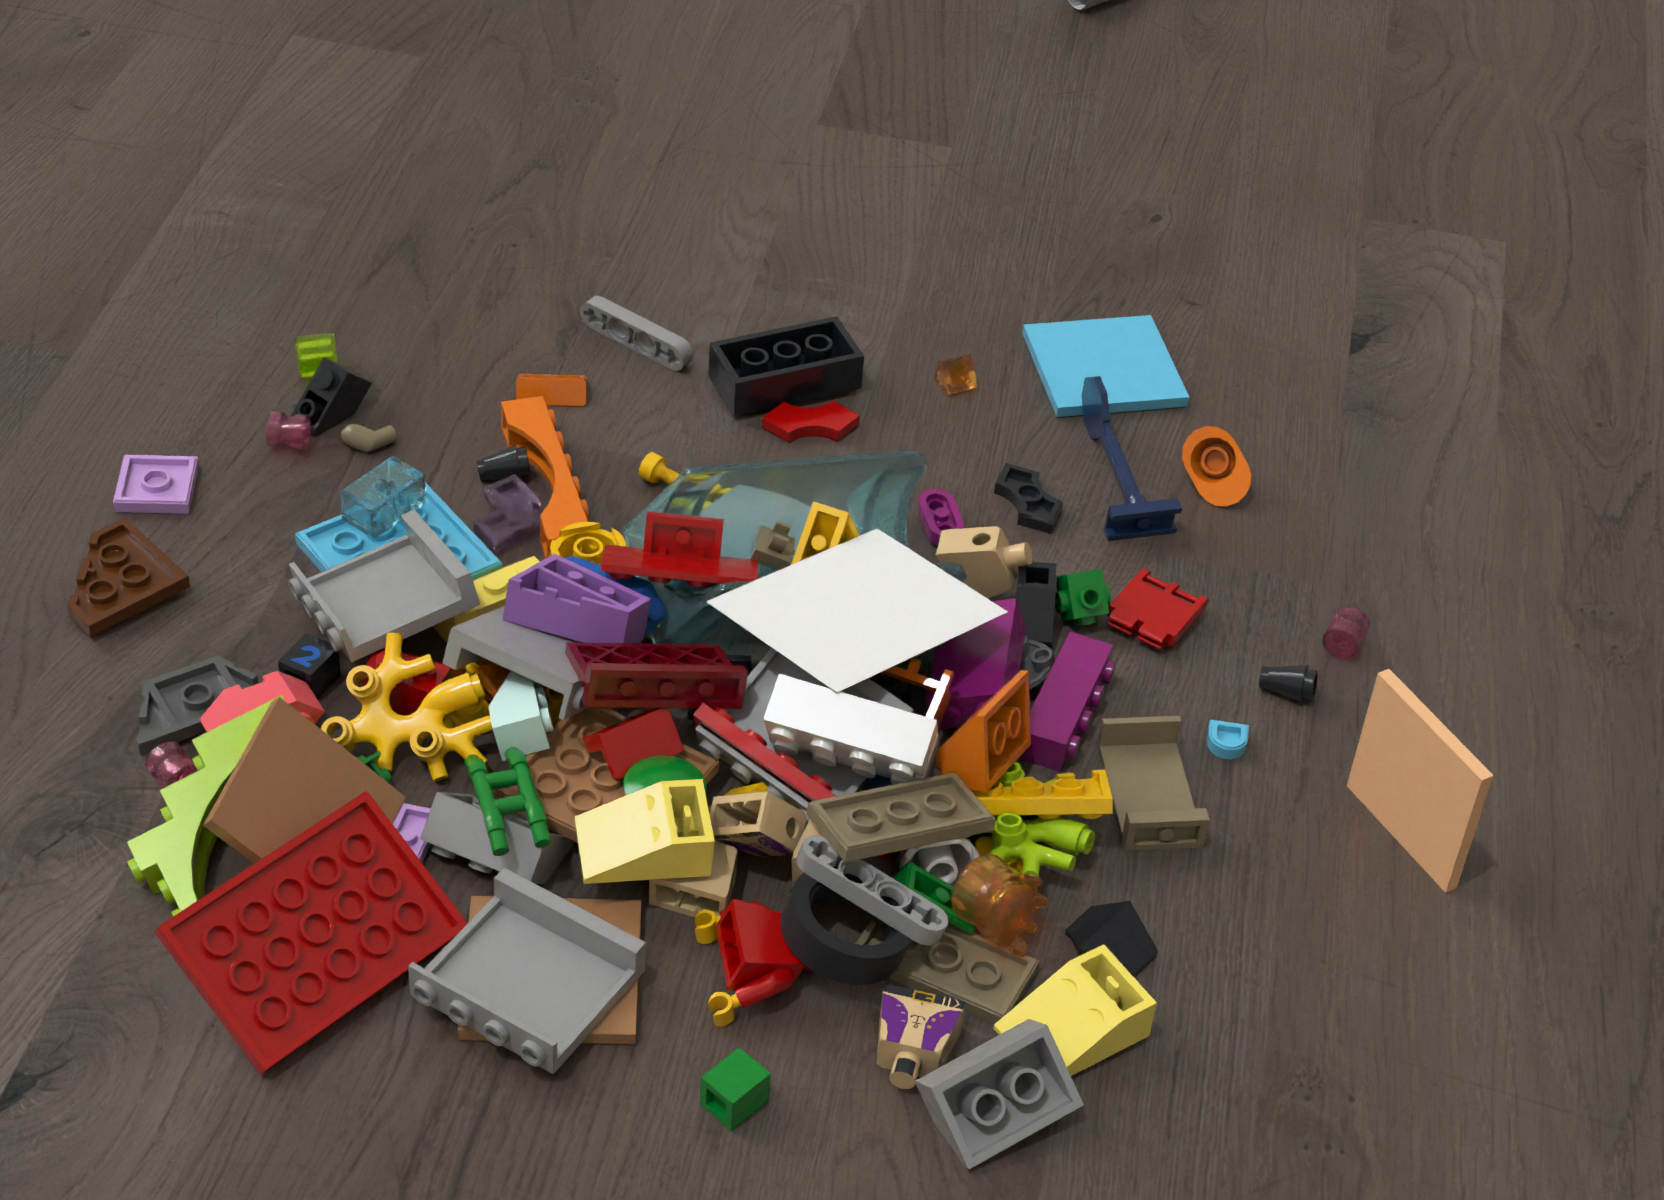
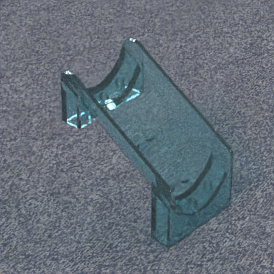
[622,450,967,644]

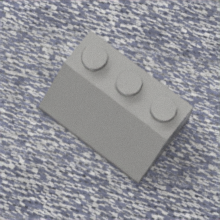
[420,792,574,884]
[914,1019,1084,1170]

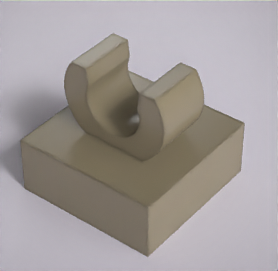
[750,520,796,570]

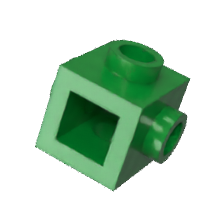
[1055,569,1111,626]

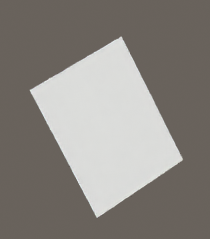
[706,529,1008,693]

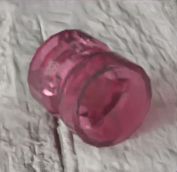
[266,410,311,450]
[1322,607,1370,659]
[145,741,198,788]

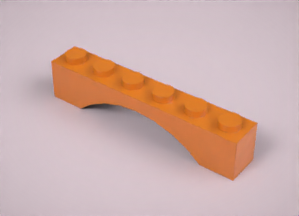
[501,396,589,559]

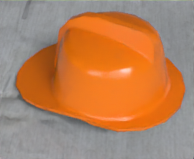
[1182,426,1252,507]

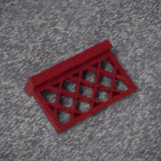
[565,642,748,709]

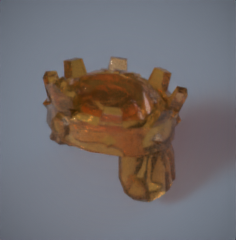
[951,854,1048,957]

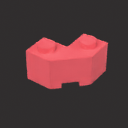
[199,671,325,732]

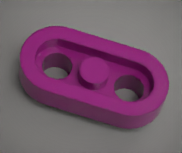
[918,489,965,546]

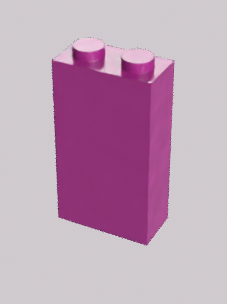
[926,598,1026,730]

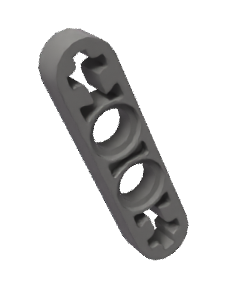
[580,296,694,371]
[796,835,948,945]

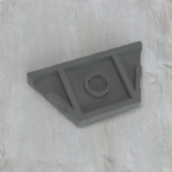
[136,655,259,756]

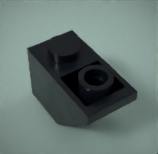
[290,357,372,436]
[1015,562,1056,648]

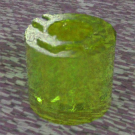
[295,333,337,377]

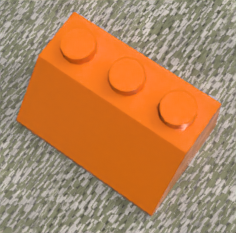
[936,670,1031,792]

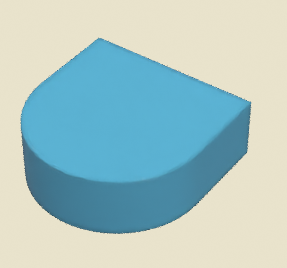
[1207,720,1249,759]

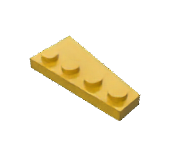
[971,769,1113,819]

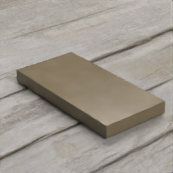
[807,772,996,863]
[855,919,1040,1024]

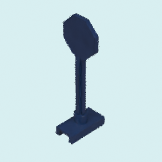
[1081,376,1182,541]

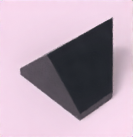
[1065,901,1158,978]

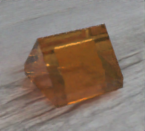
[934,354,978,395]

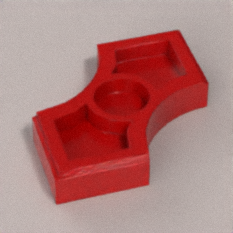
[761,400,860,443]

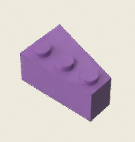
[503,554,651,643]

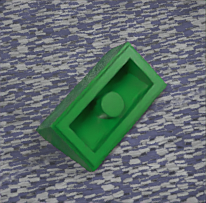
[893,862,978,934]

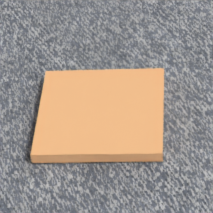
[1347,669,1493,893]

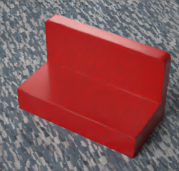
[582,708,684,780]

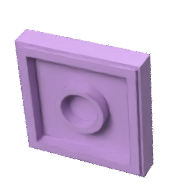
[113,455,199,514]

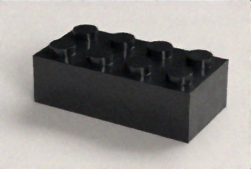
[708,316,864,416]

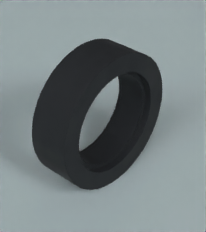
[781,866,912,985]

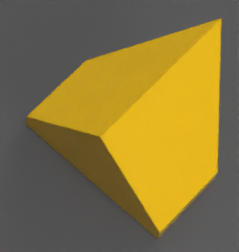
[791,501,860,565]

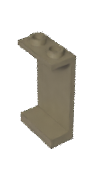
[1097,716,1210,851]

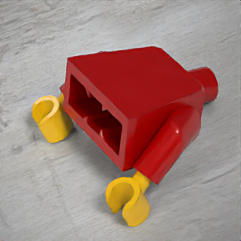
[694,899,813,1027]

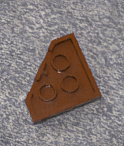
[67,518,190,637]

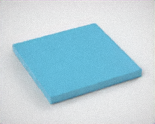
[1022,315,1190,417]
[295,481,502,580]

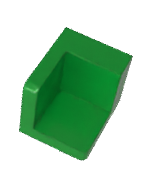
[699,1049,771,1131]

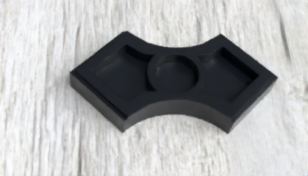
[994,463,1063,534]

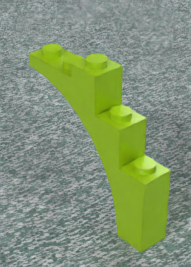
[127,695,285,916]

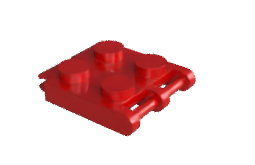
[1107,568,1209,650]

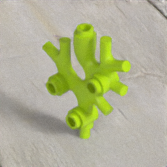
[966,762,1095,884]

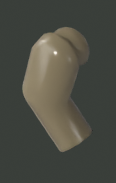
[341,424,397,453]

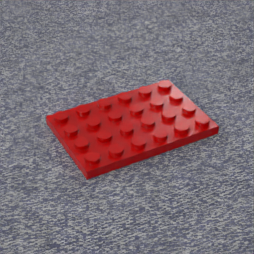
[154,790,468,1075]

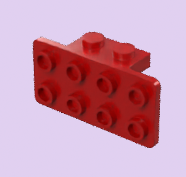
[601,511,758,590]

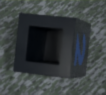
[278,633,341,699]

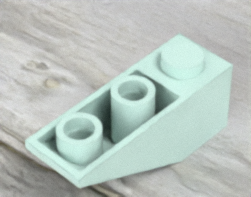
[488,671,554,761]

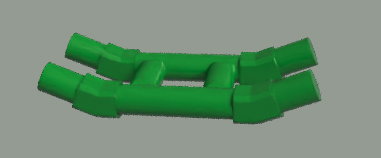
[464,747,551,856]

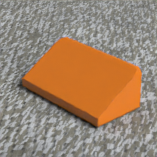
[516,374,587,406]

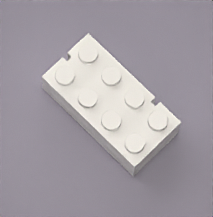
[764,674,939,785]

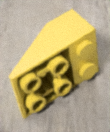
[574,779,715,884]
[993,944,1157,1076]

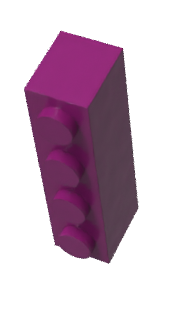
[1018,632,1116,772]

